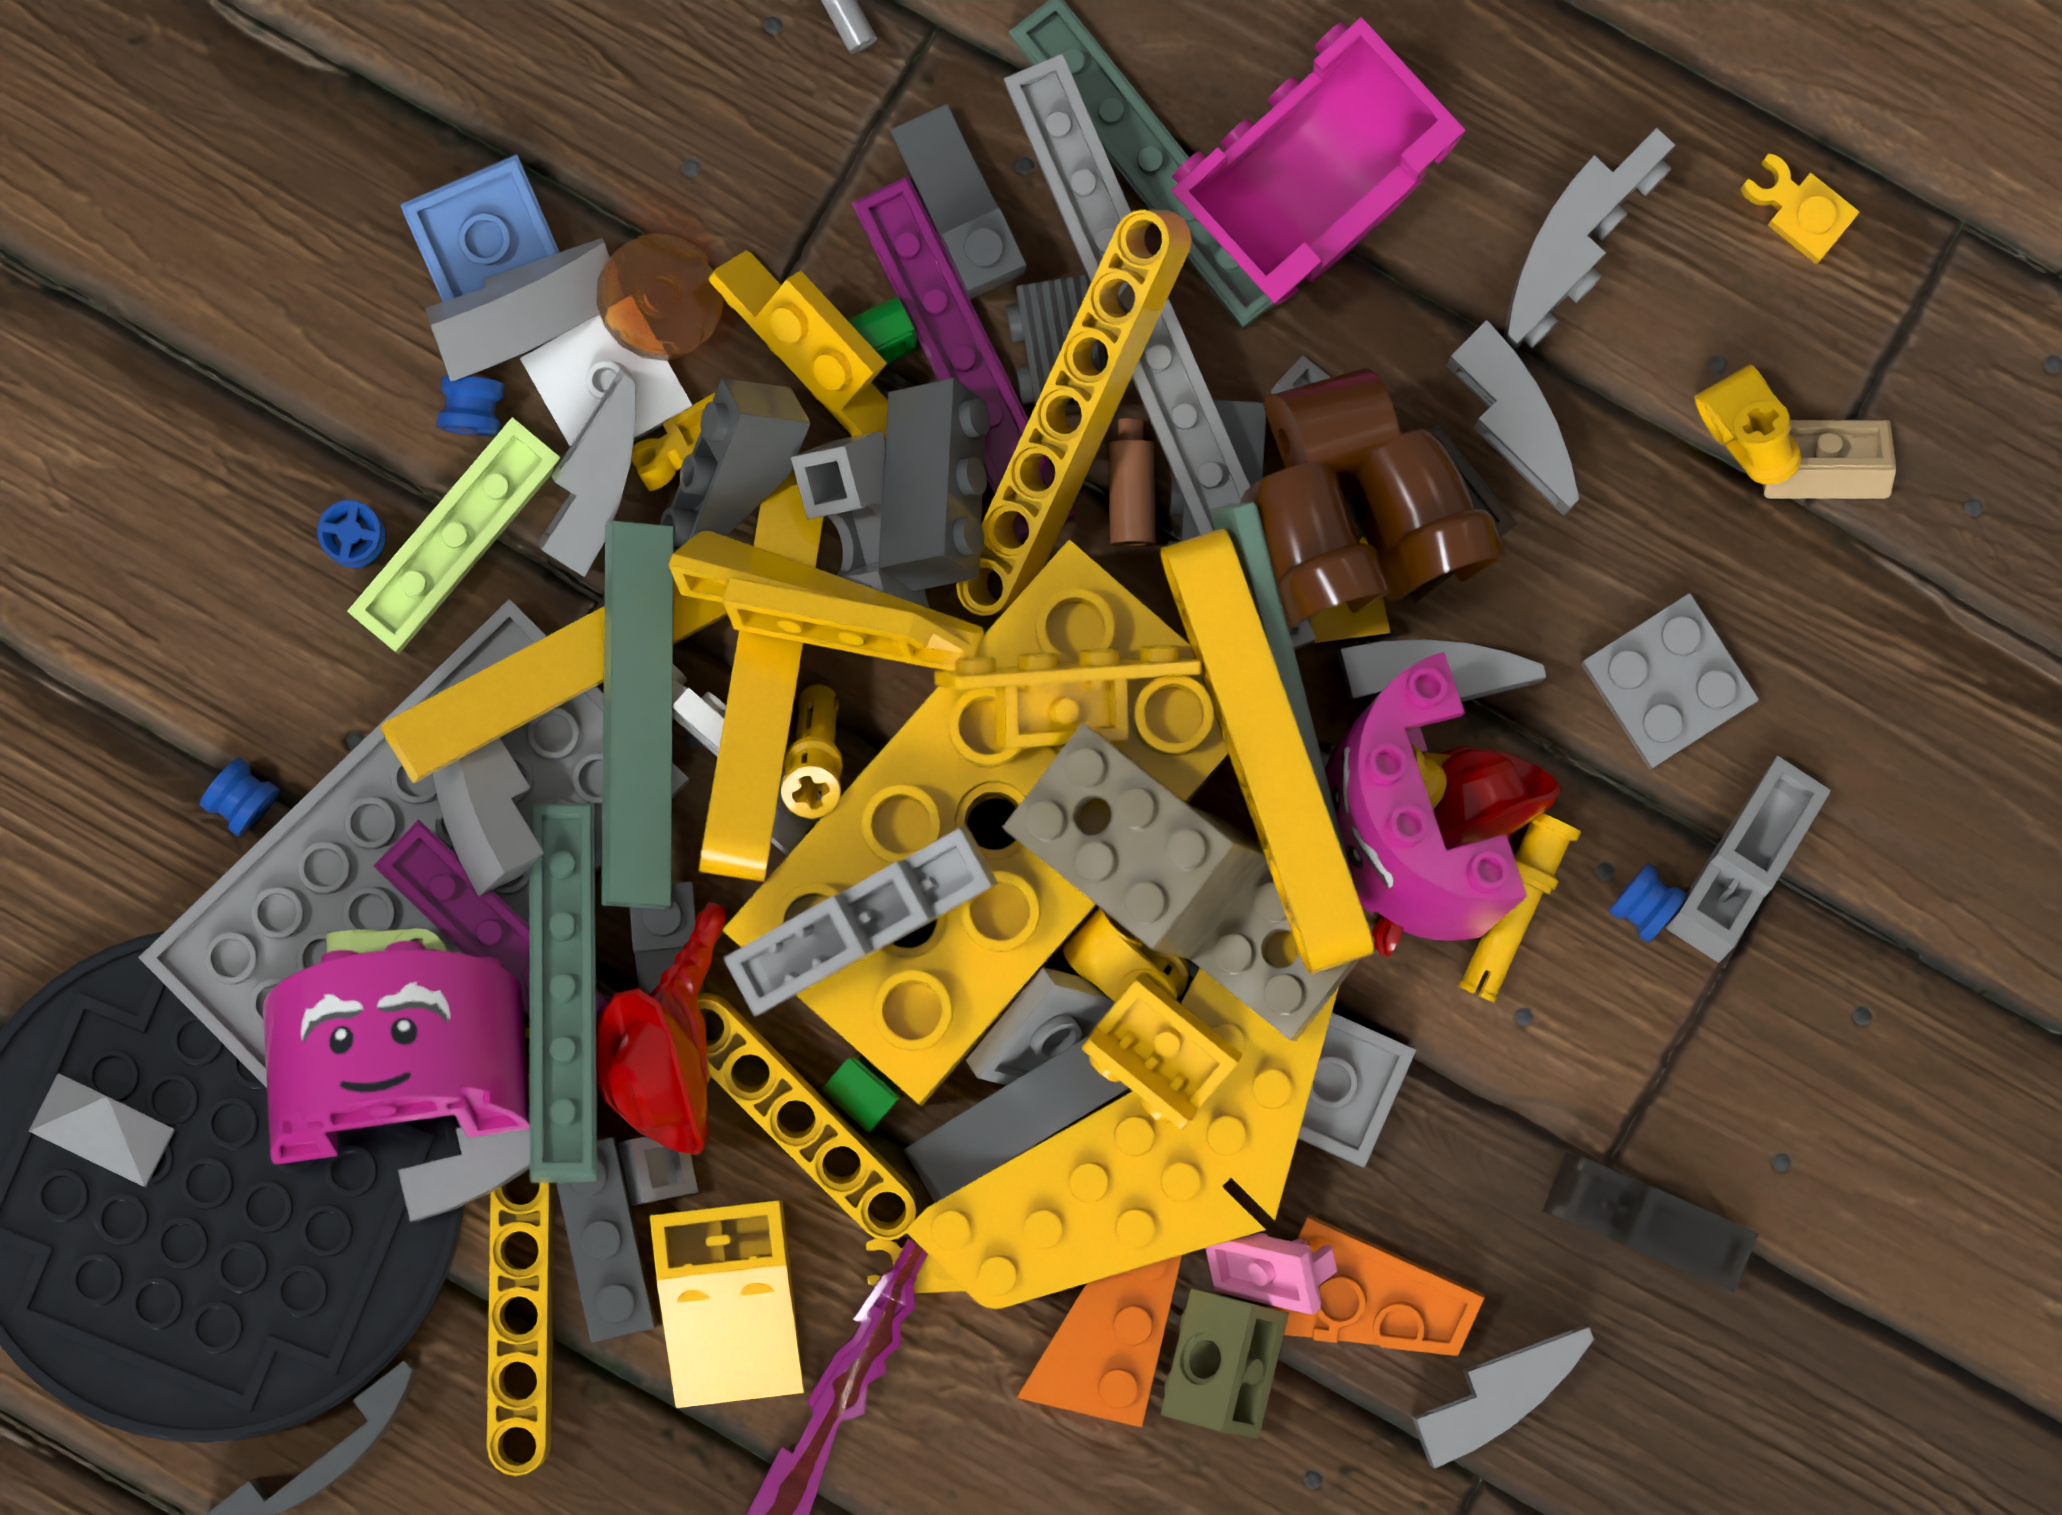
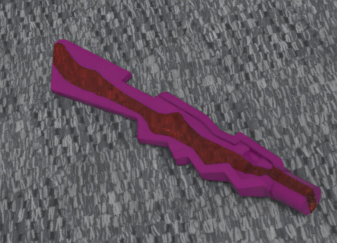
[746,1237,928,1515]

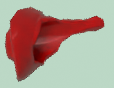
[1371,745,1563,957]
[596,902,726,1155]

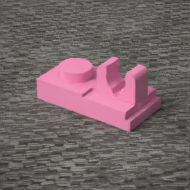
[1205,1232,1337,1315]

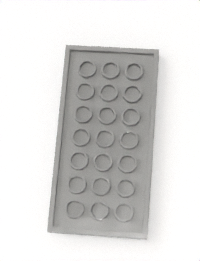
[138,599,689,1088]

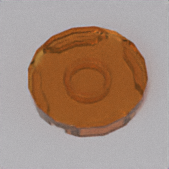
[596,232,723,361]

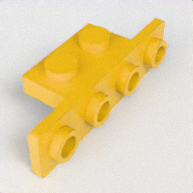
[708,251,888,444]
[935,645,1201,749]

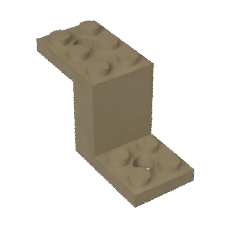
[1002,723,1375,1042]

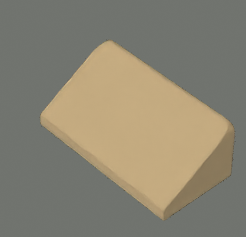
[1763,420,1896,499]

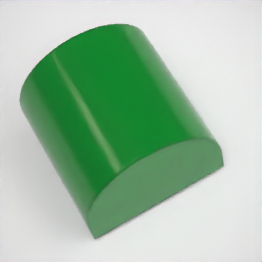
[846,296,919,365]
[821,1053,904,1133]

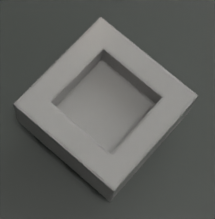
[618,1137,698,1207]

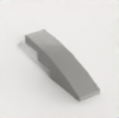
[723,826,998,1016]

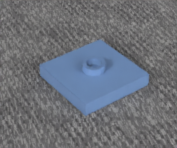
[400,154,559,302]

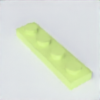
[347,417,561,655]

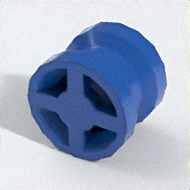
[436,375,504,436]
[317,500,386,569]
[199,757,280,838]
[1608,862,1688,943]

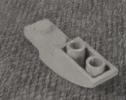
[1503,128,1675,351]

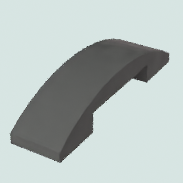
[904,1037,1129,1203]
[206,1358,420,1515]

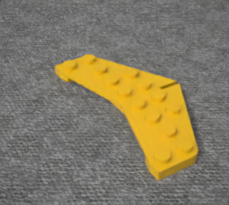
[905,931,1339,1309]

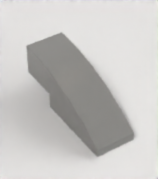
[425,238,623,382]
[1446,320,1579,516]
[538,369,636,577]
[1337,639,1546,704]
[433,679,544,897]
[1665,756,1831,963]
[398,1127,530,1221]
[1411,1325,1594,1469]

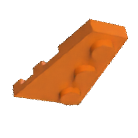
[1266,1214,1485,1356]
[1016,1255,1182,1428]

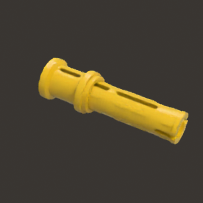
[781,684,843,819]
[1457,813,1581,1003]

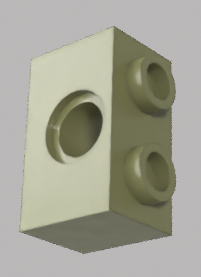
[1160,1289,1289,1439]

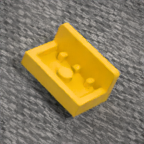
[1082,972,1242,1130]

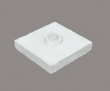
[520,296,693,446]

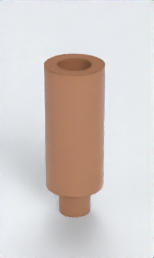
[1108,418,1156,547]

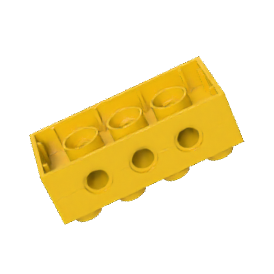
[722,539,1230,1106]

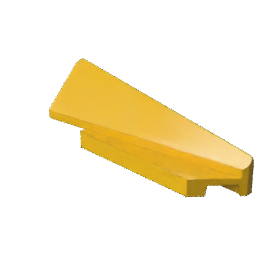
[668,531,984,670]

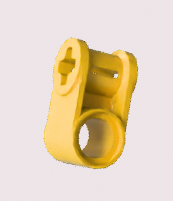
[1694,364,1802,485]
[1063,906,1190,1002]

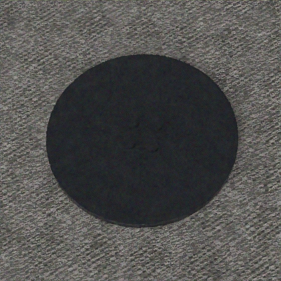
[0,931,465,1443]

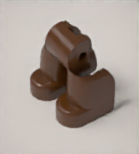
[1240,368,1507,631]

